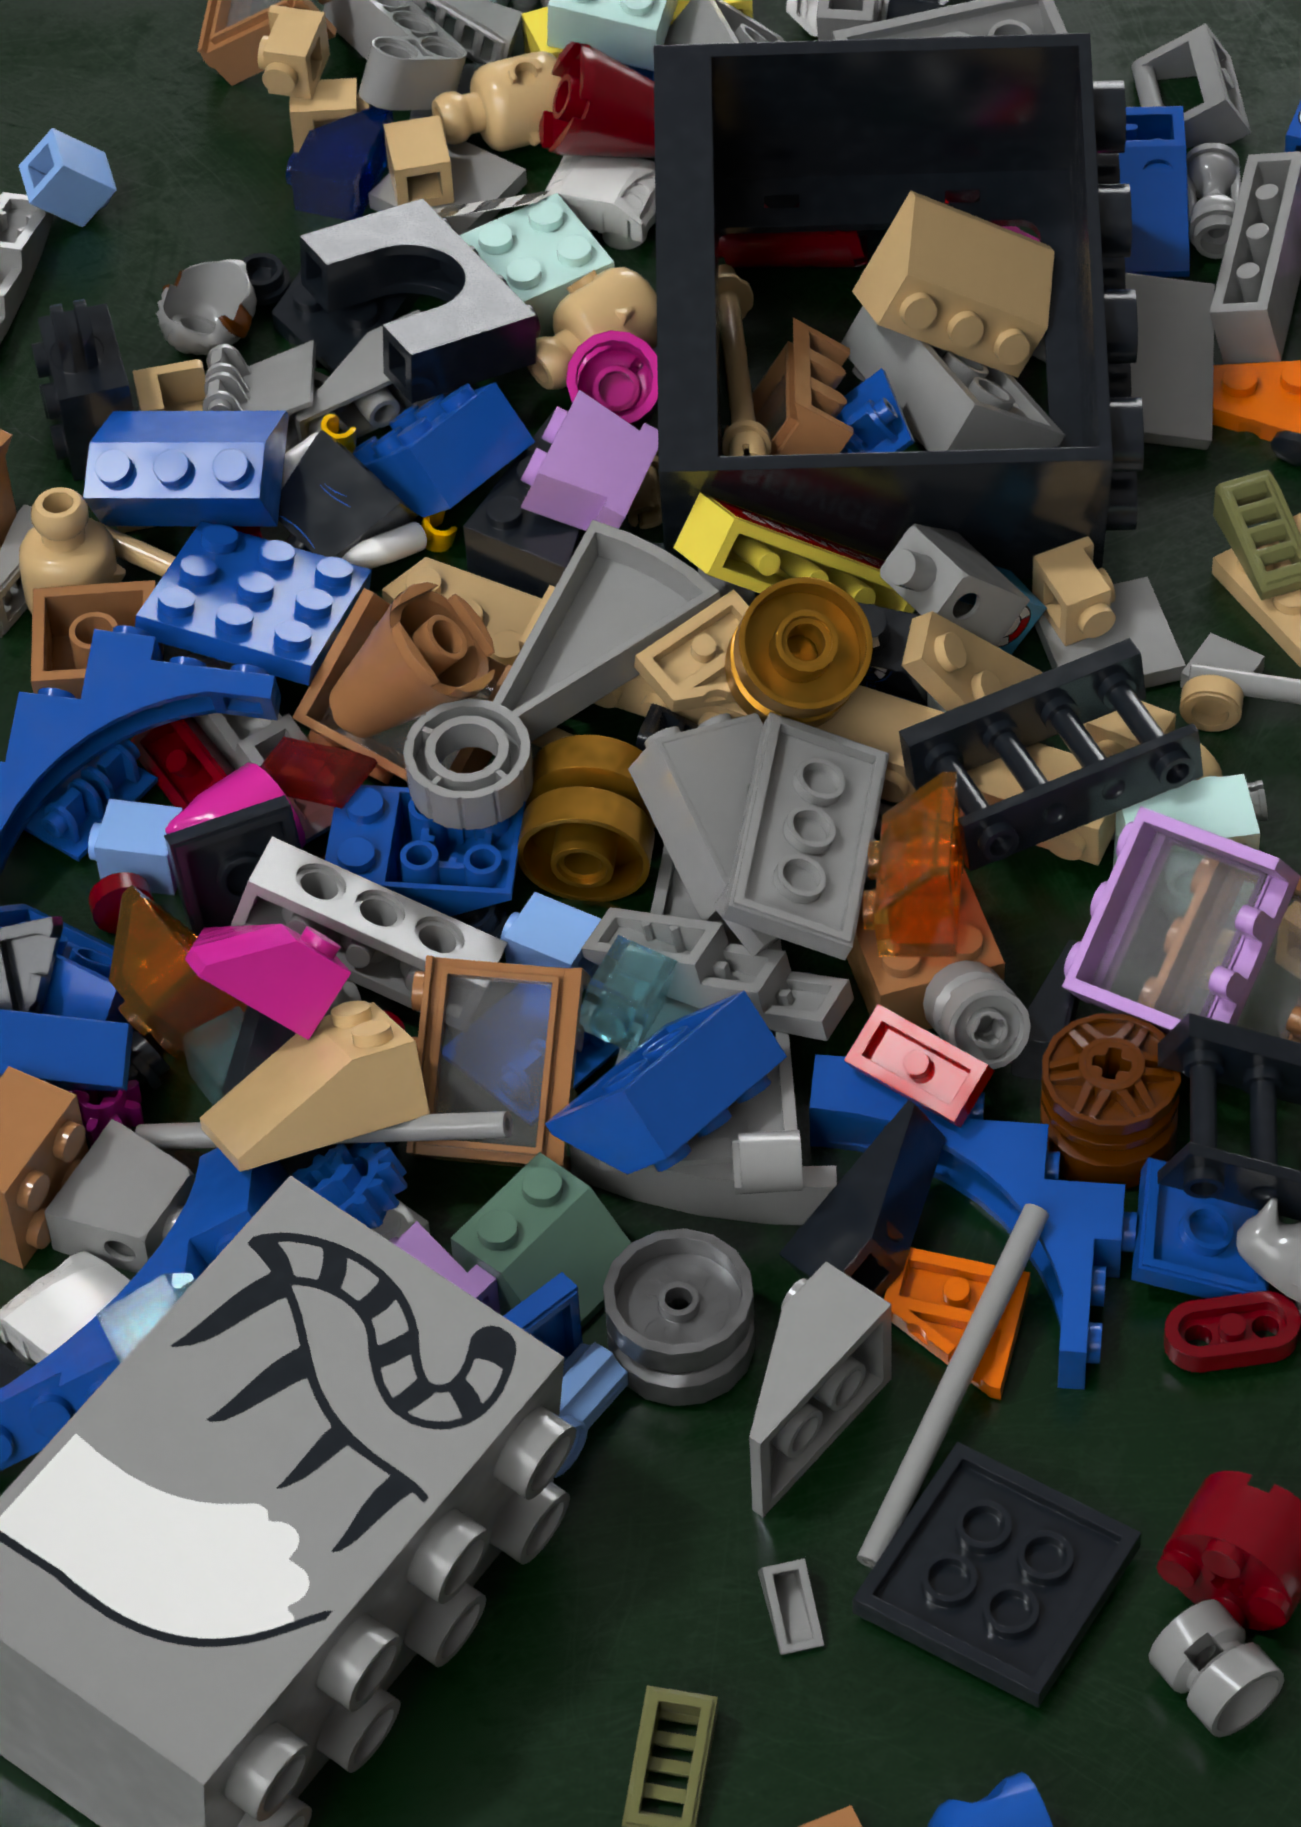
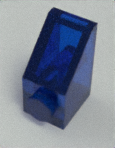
[286,106,394,221]

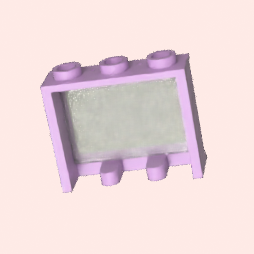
[1062,806,1301,1034]

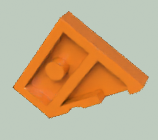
[884,1247,1031,1400]

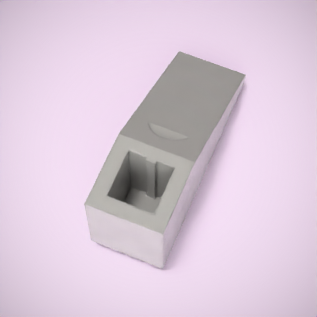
[295,309,457,444]

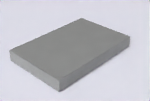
[1125,273,1215,450]

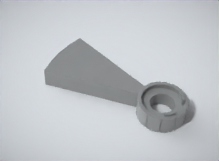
[403,520,720,830]

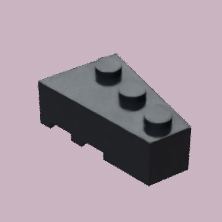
[463,409,586,598]

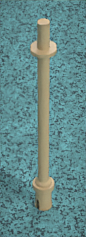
[719,264,771,456]

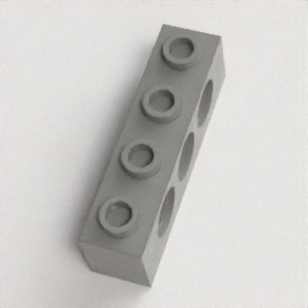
[231,836,508,1033]

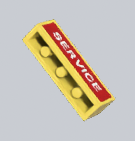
[673,492,915,613]

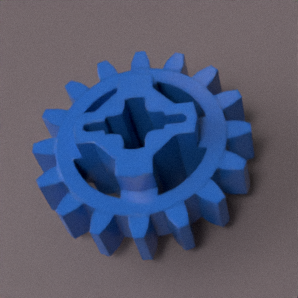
[292,1142,407,1229]

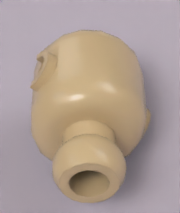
[432,51,562,152]
[528,267,657,390]
[19,487,126,614]

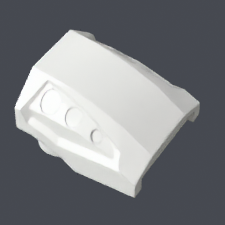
[542,155,656,250]
[0,1250,131,1364]

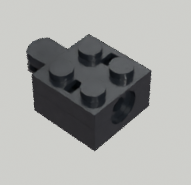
[31,298,134,481]

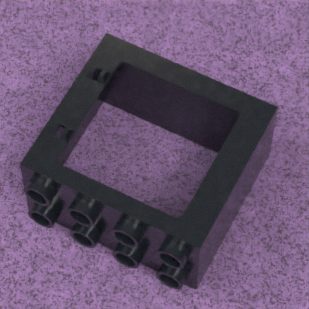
[654,33,1144,579]

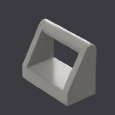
[1131,23,1251,148]

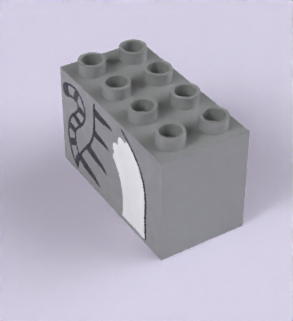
[0,1176,576,1827]

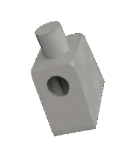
[880,524,1030,647]
[44,1119,195,1273]

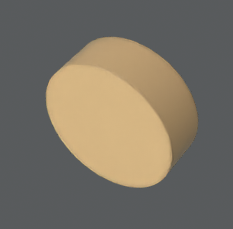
[1179,675,1244,732]

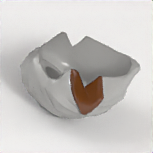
[156,259,257,355]

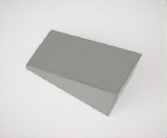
[758,1558,824,1655]

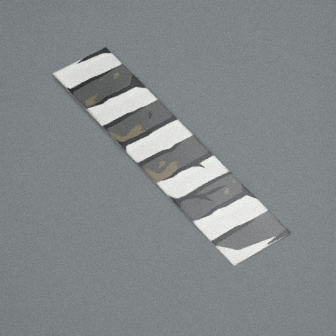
[434,191,549,217]

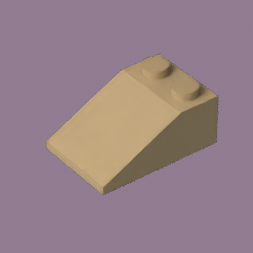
[200,1000,430,1172]

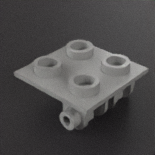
[202,340,316,420]

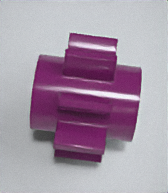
[66,1080,145,1148]

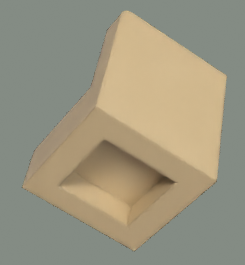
[132,359,206,411]

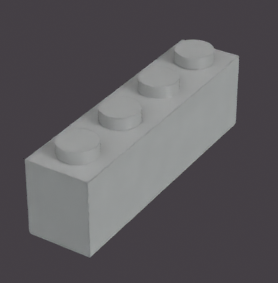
[1209,151,1301,364]

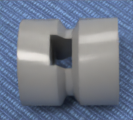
[923,960,1031,1069]
[1148,1599,1284,1737]

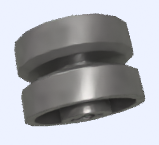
[603,1228,756,1406]

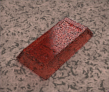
[260,737,378,809]

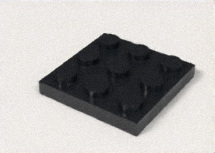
[853,1442,1141,1708]

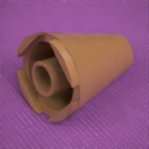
[329,582,495,738]

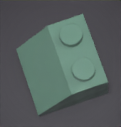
[450,1152,631,1329]

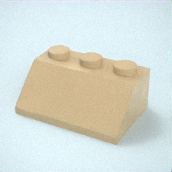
[852,191,1055,378]

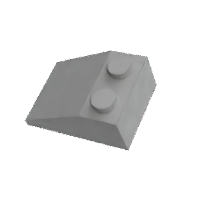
[749,1261,891,1517]

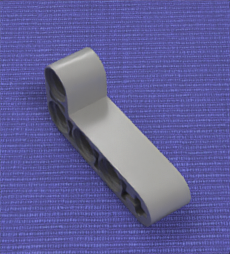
[323,0,467,111]

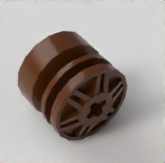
[1040,1013,1181,1190]

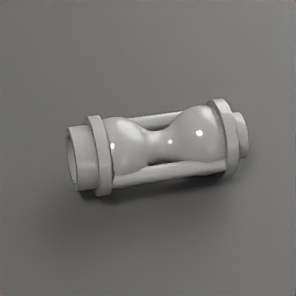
[1186,143,1241,259]

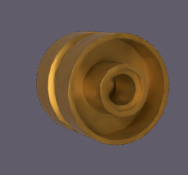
[725,577,873,728]
[517,735,655,902]

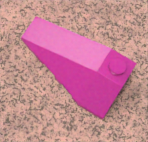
[185,924,351,1040]

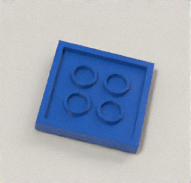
[135,521,372,686]

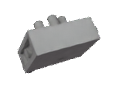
[628,713,763,922]

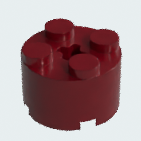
[1156,1471,1301,1630]

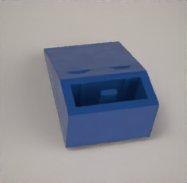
[1119,106,1190,277]
[352,382,535,517]
[325,783,526,916]

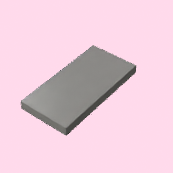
[722,712,889,960]

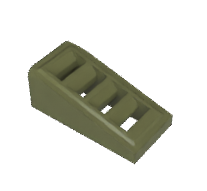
[1213,470,1301,601]
[622,1685,719,1827]

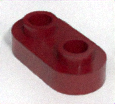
[1164,1291,1301,1372]

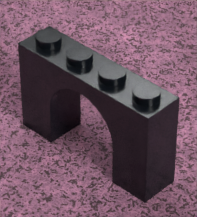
[300,198,541,404]

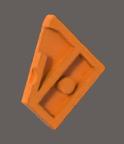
[1212,360,1301,442]

